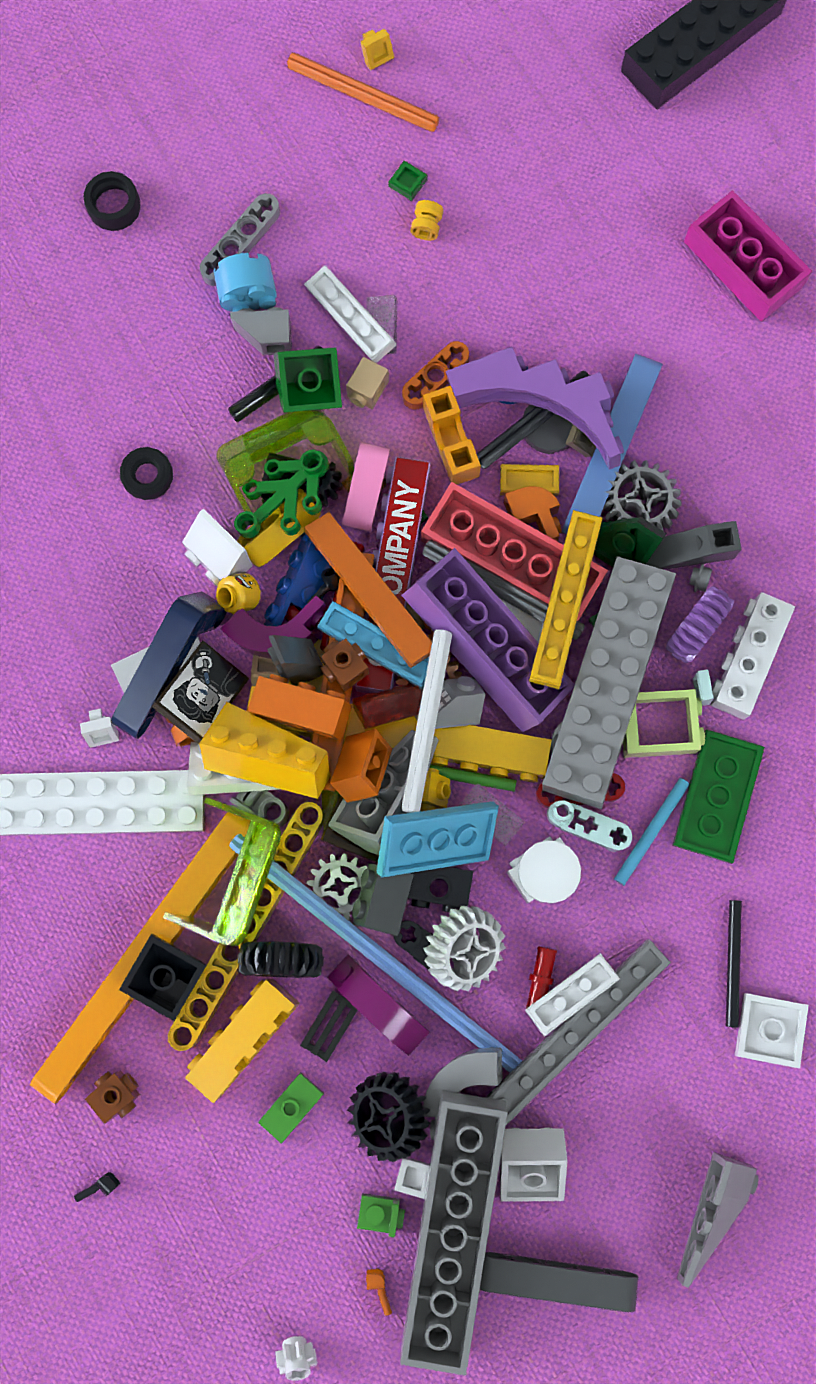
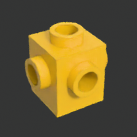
[420,768,451,811]

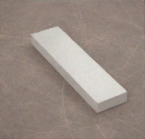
[304,265,397,363]

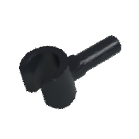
[307,568,340,603]
[74,1172,120,1202]

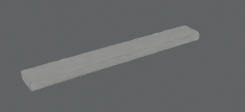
[485,939,671,1125]

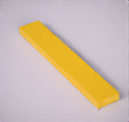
[529,510,602,689]

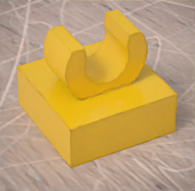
[360,29,395,70]

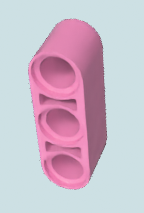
[342,442,390,532]

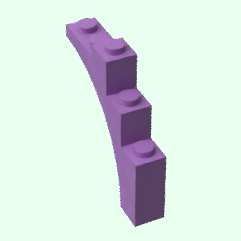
[446,347,624,470]

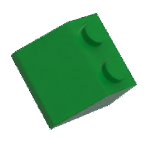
[273,347,342,413]

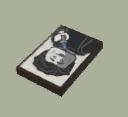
[151,641,249,744]

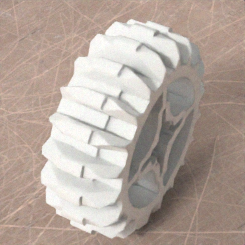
[424,905,506,992]

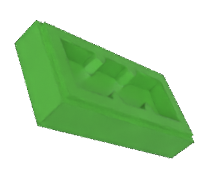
[258,1072,324,1144]

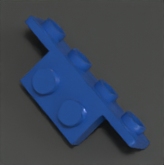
[264,532,335,626]

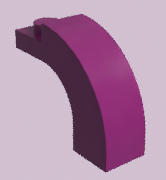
[220,595,328,659]
[327,955,430,1056]

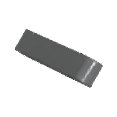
[480,1252,639,1312]

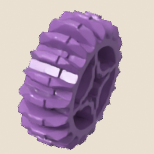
[666,586,734,663]

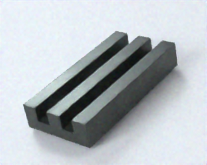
[300,991,358,1062]

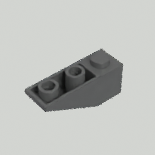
[646,521,742,570]
[267,635,323,686]

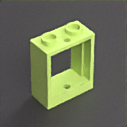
[623,689,705,758]

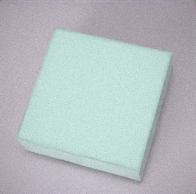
[693,669,714,706]

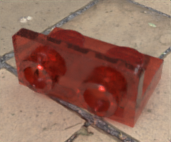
[352,684,422,729]

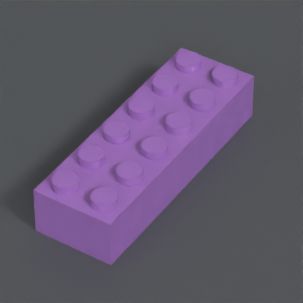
[401,548,575,733]

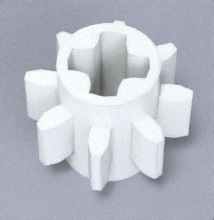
[275,1336,317,1381]

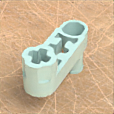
[547,800,632,852]

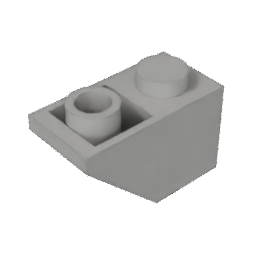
[230,307,292,355]

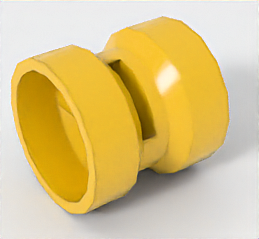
[410,200,444,241]

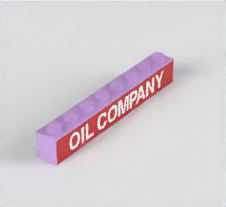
[355,457,430,697]

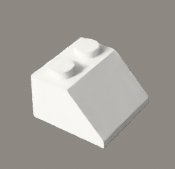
[182,509,253,586]
[500,1127,567,1202]

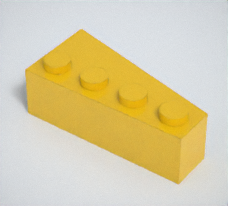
[199,702,330,799]
[185,979,300,1103]

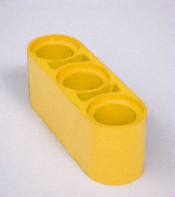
[237,489,321,567]

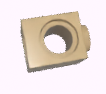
[346,357,389,410]

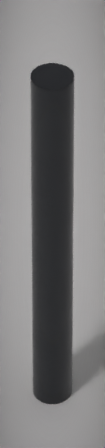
[726,900,742,1027]

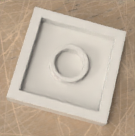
[735,993,809,1069]

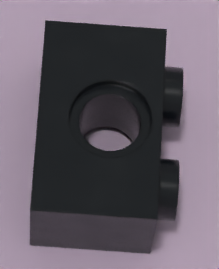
[408,867,473,913]

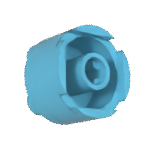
[213,253,277,312]

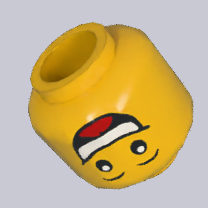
[216,573,261,614]

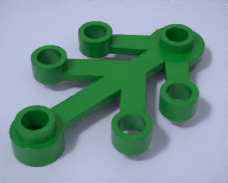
[234,450,329,538]

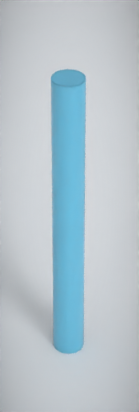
[614,778,690,886]

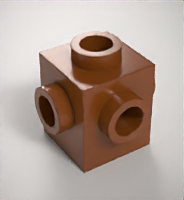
[320,638,369,692]
[85,1070,140,1124]

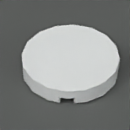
[518,840,581,904]

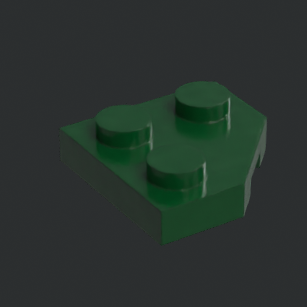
[593,517,667,567]

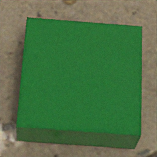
[388,160,427,201]

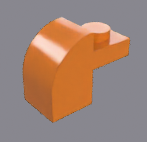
[503,486,562,542]

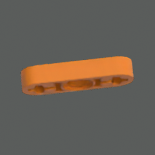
[402,341,469,410]

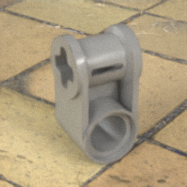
[229,790,289,828]

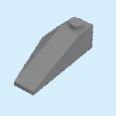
[328,730,438,855]
[677,1152,758,1288]

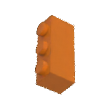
[247,674,352,741]

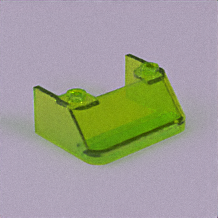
[216,410,354,526]
[163,797,281,946]

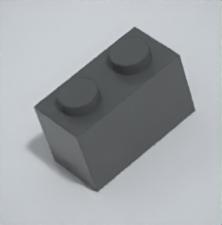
[352,863,414,936]

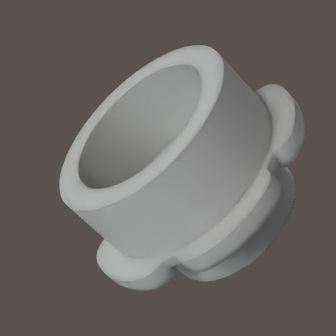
[689,564,712,592]

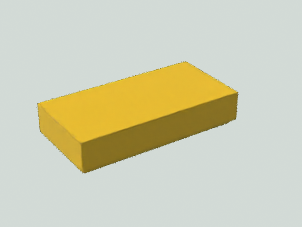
[500,464,559,496]

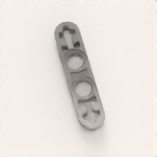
[200,193,280,286]

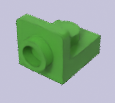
[357,1193,405,1237]

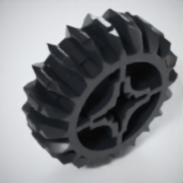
[238,941,324,978]
[347,1072,431,1162]

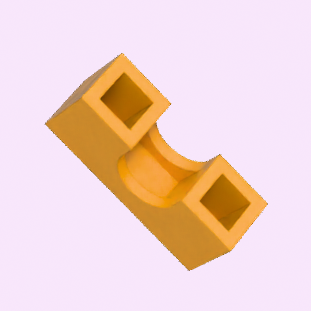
[423,386,481,484]

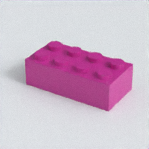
[684,190,812,322]

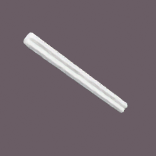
[401,630,452,813]

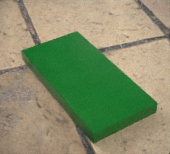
[672,729,765,864]

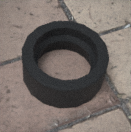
[83,171,141,231]

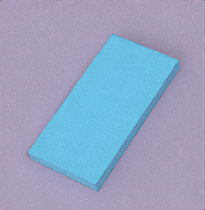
[376,801,499,878]

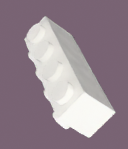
[710,592,795,720]

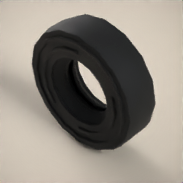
[120,447,173,500]

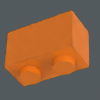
[330,729,392,803]

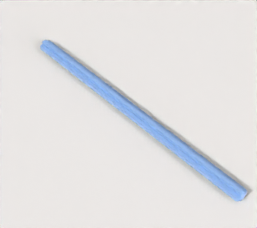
[229,834,522,1073]

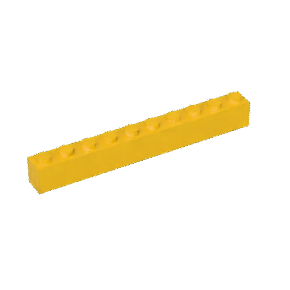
[246,686,552,783]

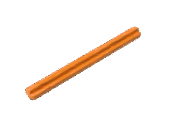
[287,52,439,132]

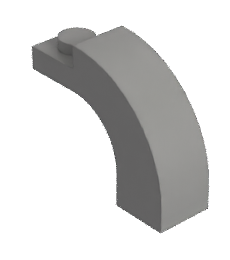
[423,1048,503,1140]

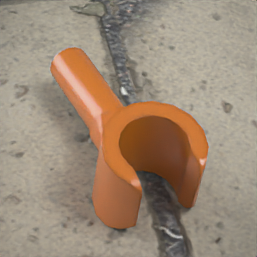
[366,1269,392,1316]

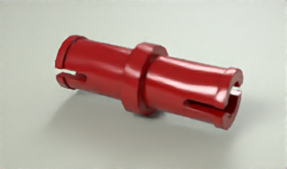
[526,946,557,1009]

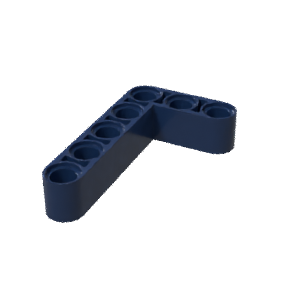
[111,592,227,739]

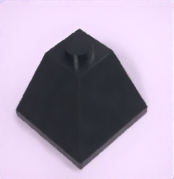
[119,934,207,1021]

